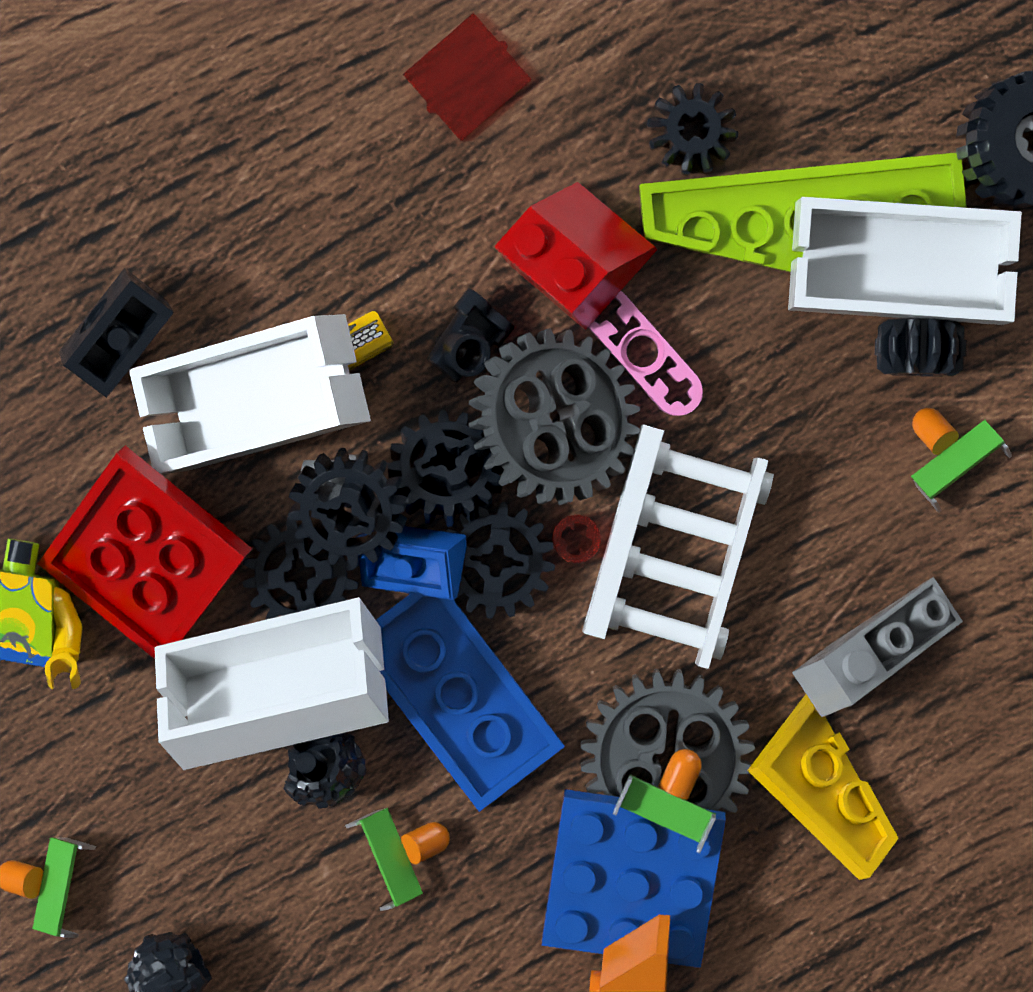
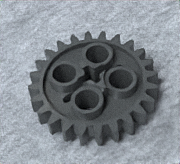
[469,328,640,505]
[580,669,755,813]

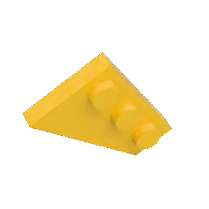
[747,694,898,880]

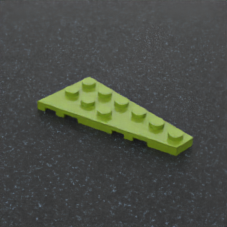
[639,152,967,272]

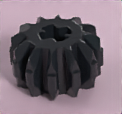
[646,83,738,176]
[875,318,967,377]

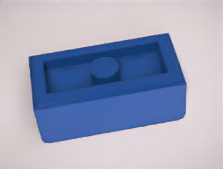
[356,526,466,600]

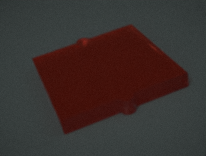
[403,13,531,142]

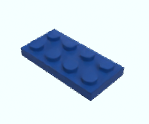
[376,594,565,812]

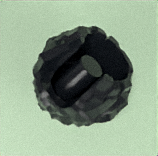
[283,732,367,809]
[124,932,212,992]

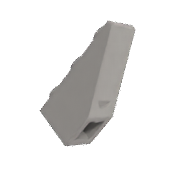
[792,577,963,717]

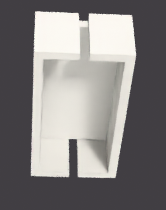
[788,197,1022,325]
[129,314,371,474]
[155,597,389,770]

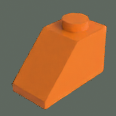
[589,914,670,992]

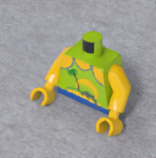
[0,539,83,689]

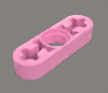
[588,291,703,416]

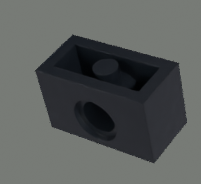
[59,268,174,398]

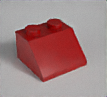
[494,182,657,330]

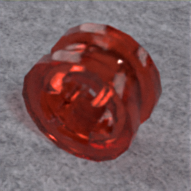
[552,515,601,563]

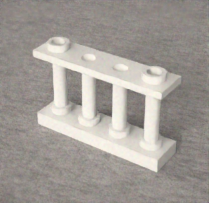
[582,425,774,669]

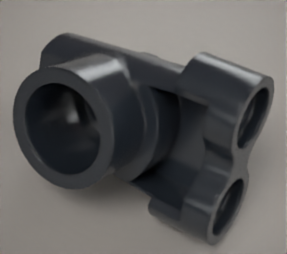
[426,288,515,383]

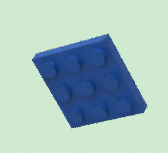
[541,789,726,968]

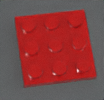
[37,445,253,659]

